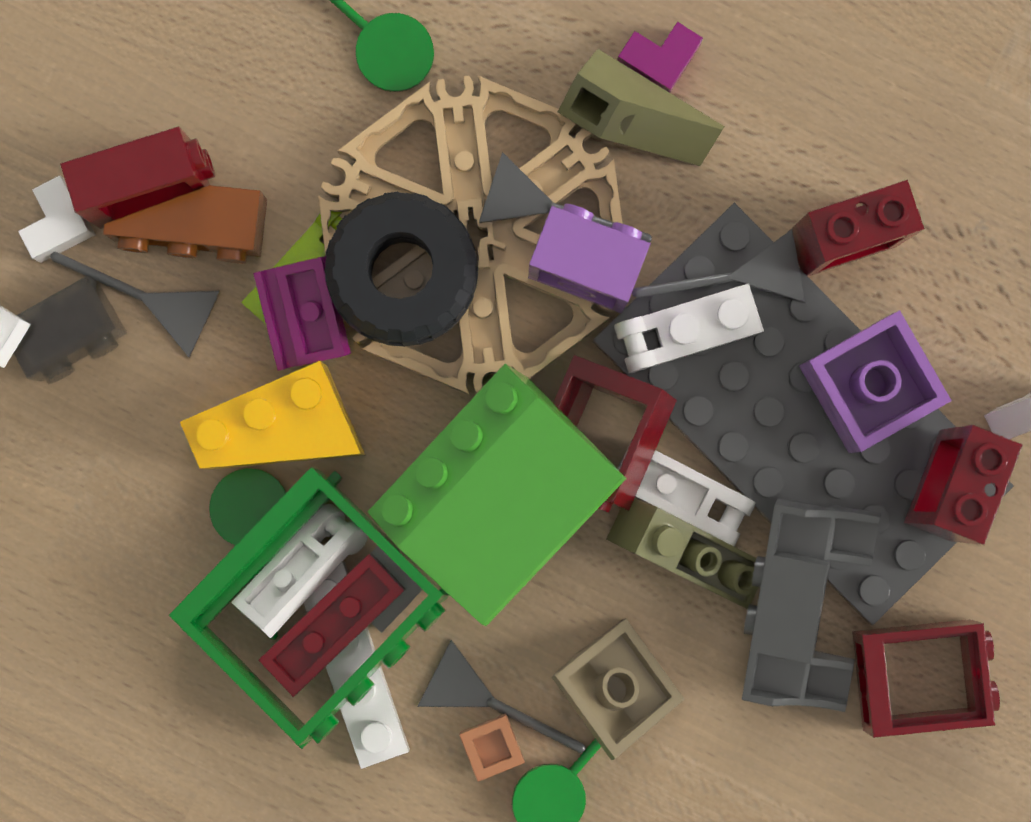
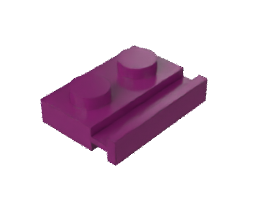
[253,256,351,371]

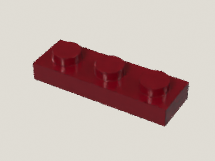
[259,553,406,697]

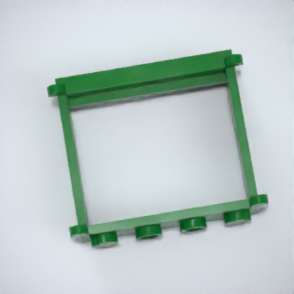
[169,467,450,749]

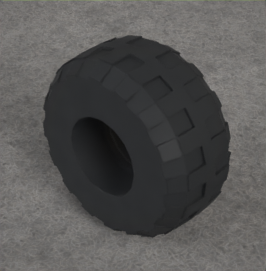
[324,191,478,347]

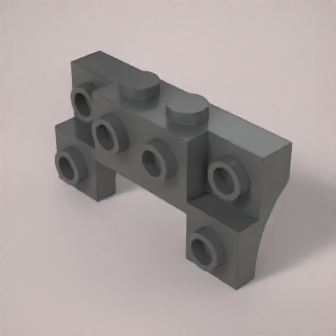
[742,498,881,712]

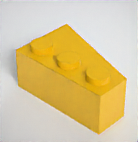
[180,361,366,469]

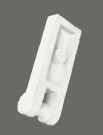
[614,283,764,373]
[617,441,756,546]
[231,504,368,638]

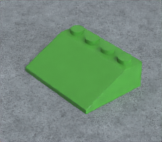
[368,364,626,626]

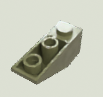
[558,49,725,166]
[606,498,759,609]

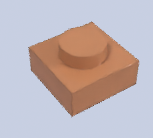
[459,713,525,782]

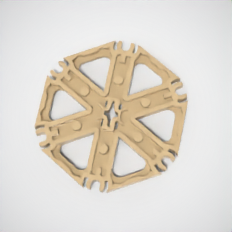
[318,76,623,395]

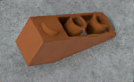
[103,185,267,264]

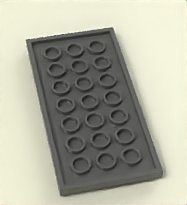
[592,202,1014,625]

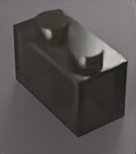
[14,276,127,384]

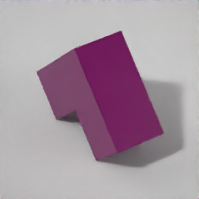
[617,22,703,93]

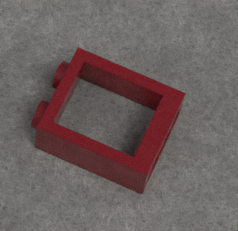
[60,126,215,229]
[789,180,924,276]
[553,355,677,513]
[904,425,1023,545]
[852,619,1000,738]

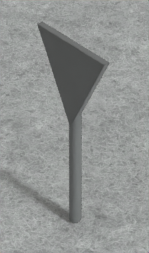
[479,152,652,243]
[632,229,805,303]
[50,252,220,358]
[417,639,586,753]

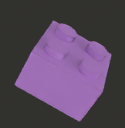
[528,204,651,313]
[799,310,952,453]

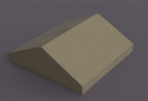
[552,618,685,760]

